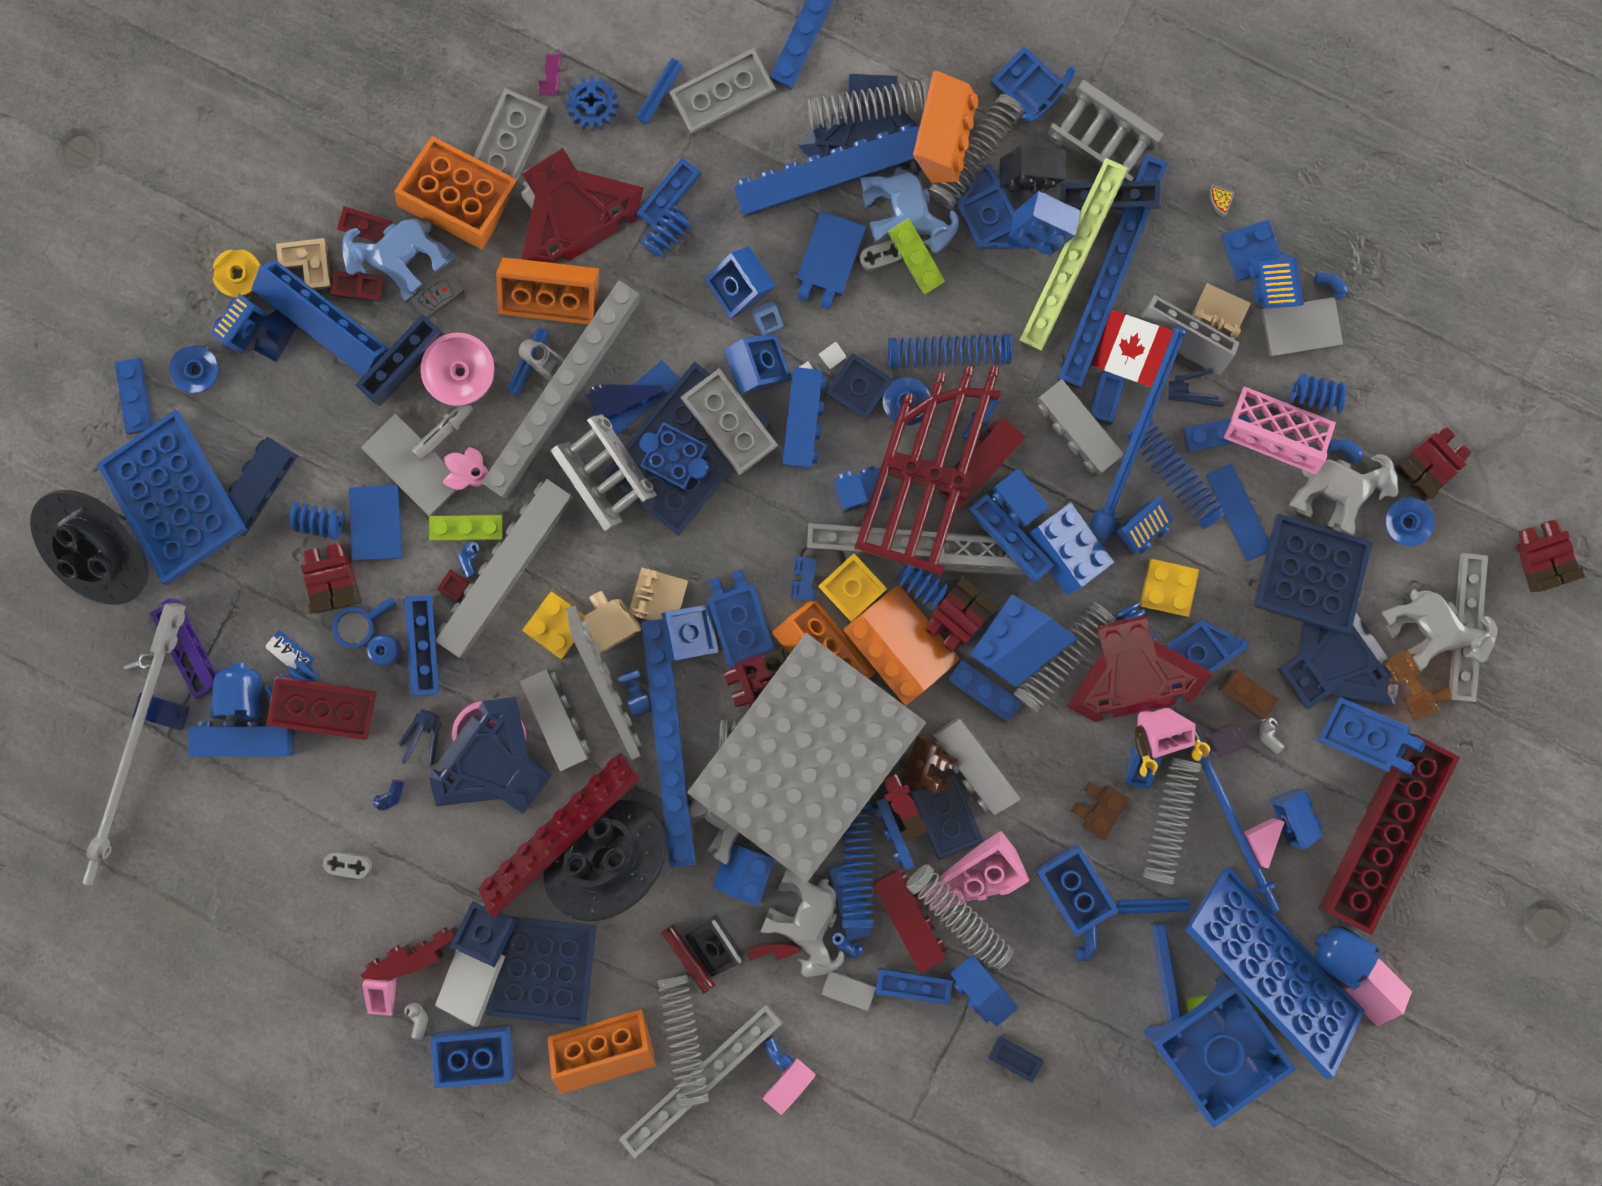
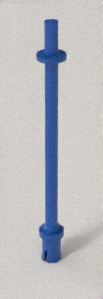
[1190,729,1280,913]

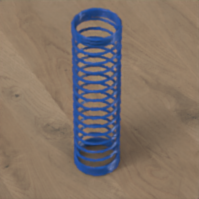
[888,333,1012,369]
[1126,418,1227,530]
[841,802,874,929]

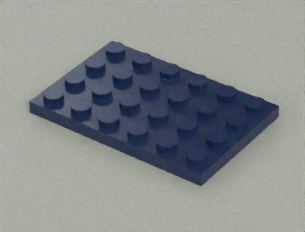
[602,361,770,536]

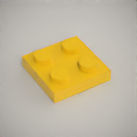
[818,553,887,622]
[1139,559,1199,617]
[522,591,587,659]

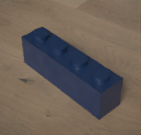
[1060,180,1162,211]
[355,314,445,406]
[228,437,299,536]

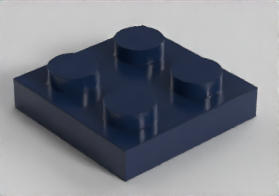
[826,353,893,421]
[450,901,517,968]

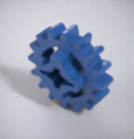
[565,76,619,131]

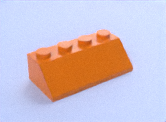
[913,71,978,183]
[496,257,599,325]
[772,600,876,679]
[547,1009,656,1094]

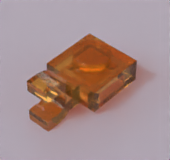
[1385,649,1424,697]
[1403,687,1452,721]

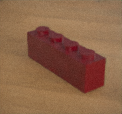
[937,418,1026,512]
[872,868,947,973]

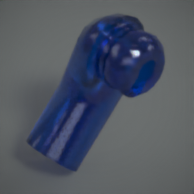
[373,779,405,811]

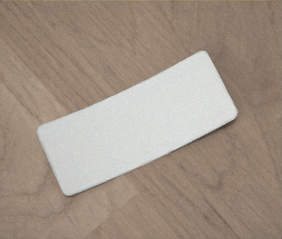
[800,342,846,369]

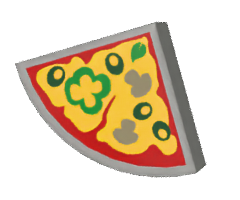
[1208,184,1234,217]

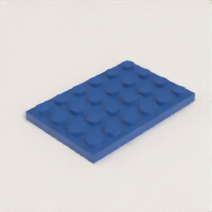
[97,410,247,585]

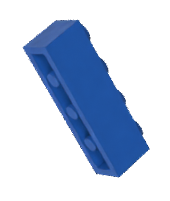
[782,367,827,470]
[403,595,439,697]
[188,721,295,757]

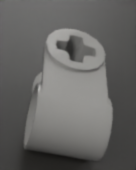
[519,340,565,381]

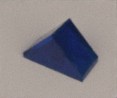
[254,309,297,362]

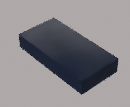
[988,1035,1044,1082]

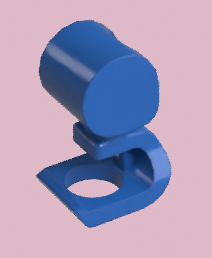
[618,668,652,718]

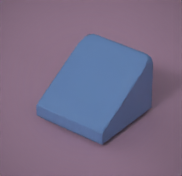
[751,301,784,336]

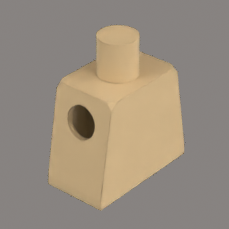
[585,591,642,653]

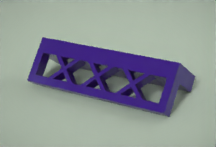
[150,598,217,699]

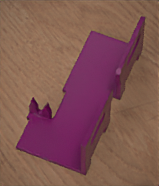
[539,49,562,95]

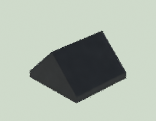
[685,914,743,977]

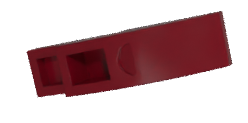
[360,927,458,980]

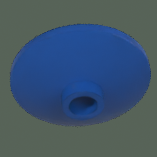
[169,345,219,394]
[882,377,930,426]
[1385,497,1435,546]

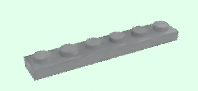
[1448,553,1488,702]

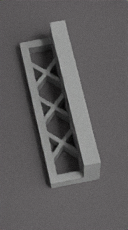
[938,535,1027,576]

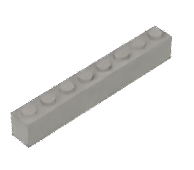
[435,479,574,658]

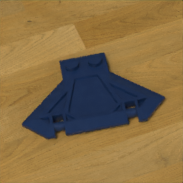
[798,74,922,174]
[1277,613,1400,709]
[429,697,552,814]

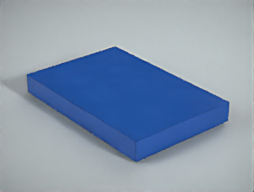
[349,485,403,561]

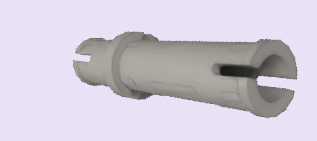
[410,405,474,461]

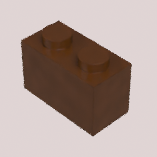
[1218,670,1279,719]

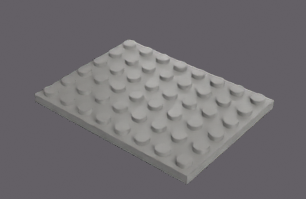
[687,633,927,883]

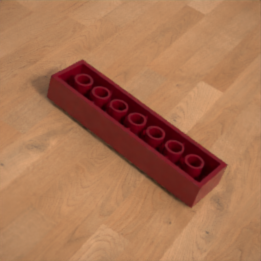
[1318,733,1460,935]

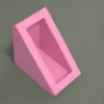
[1244,818,1284,868]
[362,977,397,1016]

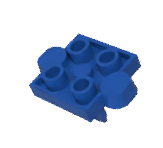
[639,422,709,489]

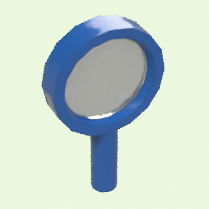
[332,597,397,648]

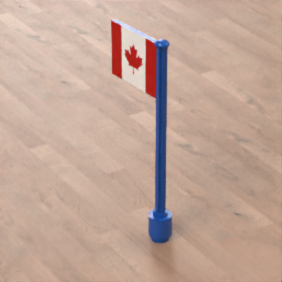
[1089,310,1187,545]

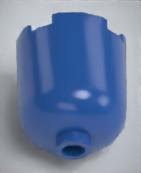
[210,663,262,721]
[1314,926,1380,990]

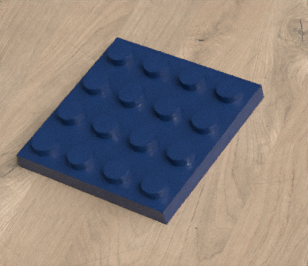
[1253,514,1373,636]
[487,915,597,1026]

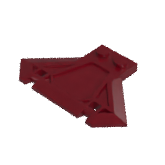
[521,147,644,264]
[1067,615,1213,722]

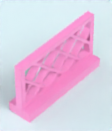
[1224,387,1336,475]

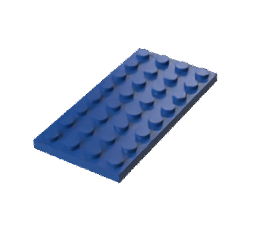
[1185,866,1365,1080]

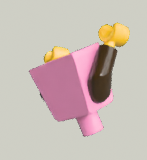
[1134,708,1210,777]

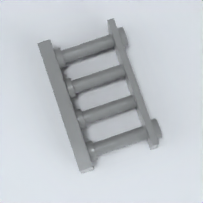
[1047,80,1164,182]
[550,414,657,531]

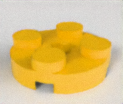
[213,249,262,298]

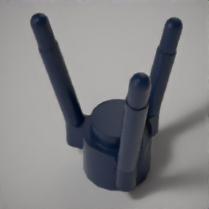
[1168,368,1224,407]
[398,709,442,766]

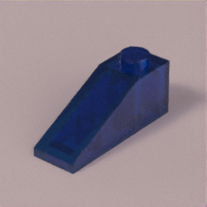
[586,384,667,421]

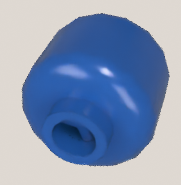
[366,635,402,667]

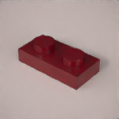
[337,206,392,243]

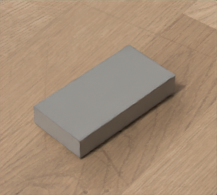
[821,971,876,1011]

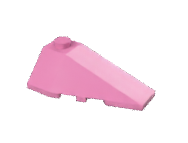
[920,831,1030,912]

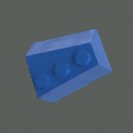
[970,594,1078,687]

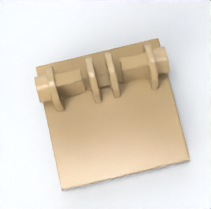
[1192,283,1251,339]
[629,567,688,620]

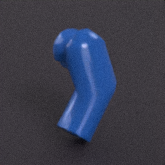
[458,542,480,578]
[1075,927,1098,962]
[832,933,864,959]
[763,1036,793,1070]

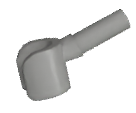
[123,654,154,671]

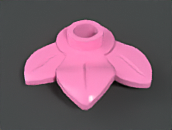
[443,447,488,490]

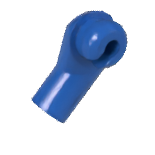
[1314,272,1348,300]
[1327,439,1363,464]

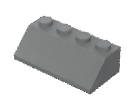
[933,717,1021,815]

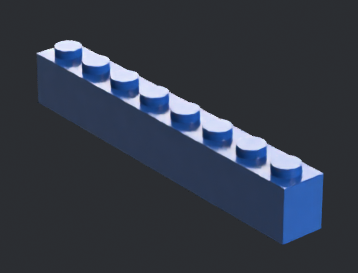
[734,123,920,217]

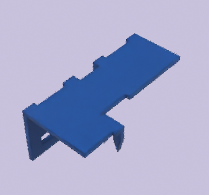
[790,557,818,601]

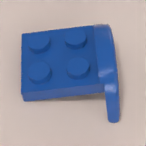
[990,46,1076,123]

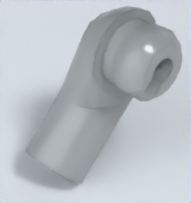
[404,1003,428,1040]

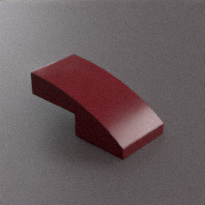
[331,270,384,302]
[747,941,800,961]

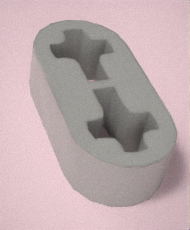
[860,240,903,271]
[323,851,372,879]

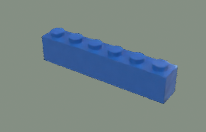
[251,260,389,376]

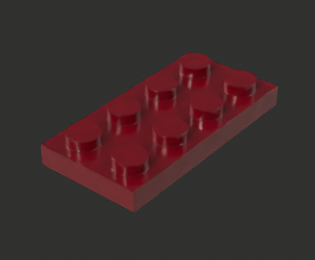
[266,676,377,740]

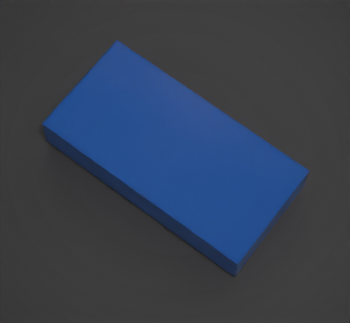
[1090,371,1126,425]

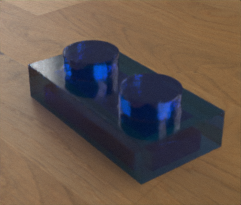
[133,693,190,730]

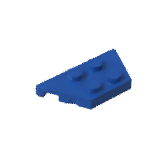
[956,163,1031,249]
[1165,620,1250,701]

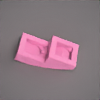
[763,1058,816,1115]

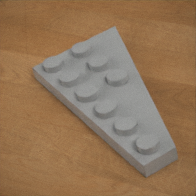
[566,605,642,760]

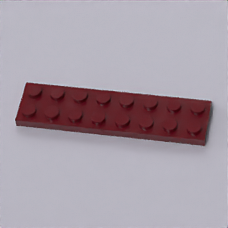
[478,753,640,918]

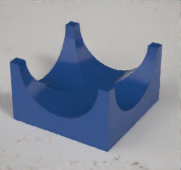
[1143,974,1296,1128]

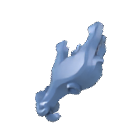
[860,167,959,255]
[342,218,456,302]

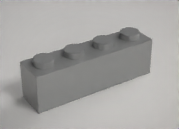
[1139,295,1239,376]
[1036,379,1124,476]
[520,669,591,771]

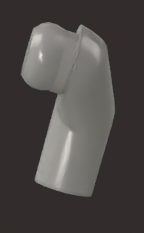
[1260,717,1285,754]

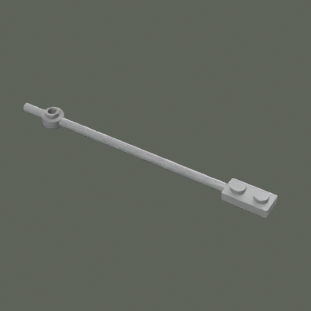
[82,603,186,885]

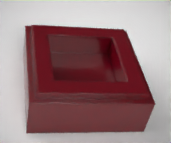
[437,569,471,603]

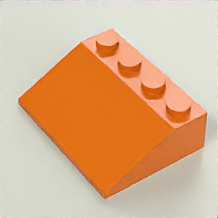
[394,136,518,250]
[842,584,960,706]

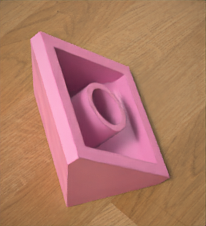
[1343,959,1412,1026]

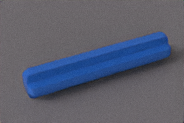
[636,58,682,124]
[507,328,549,396]
[1116,898,1190,914]

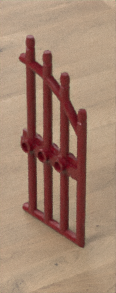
[854,365,1001,575]

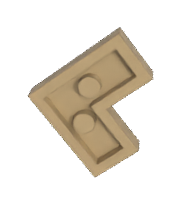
[276,238,332,290]

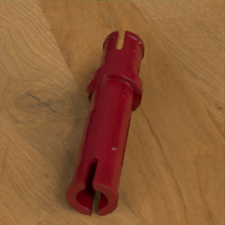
[660,924,716,994]

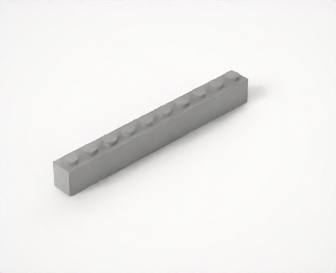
[481,280,642,499]

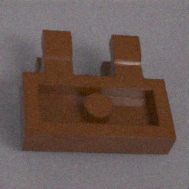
[902,735,957,793]
[1071,782,1130,840]

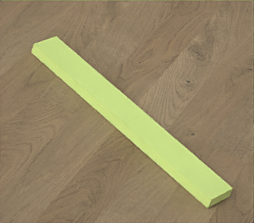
[1019,158,1129,351]

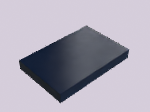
[910,773,984,860]

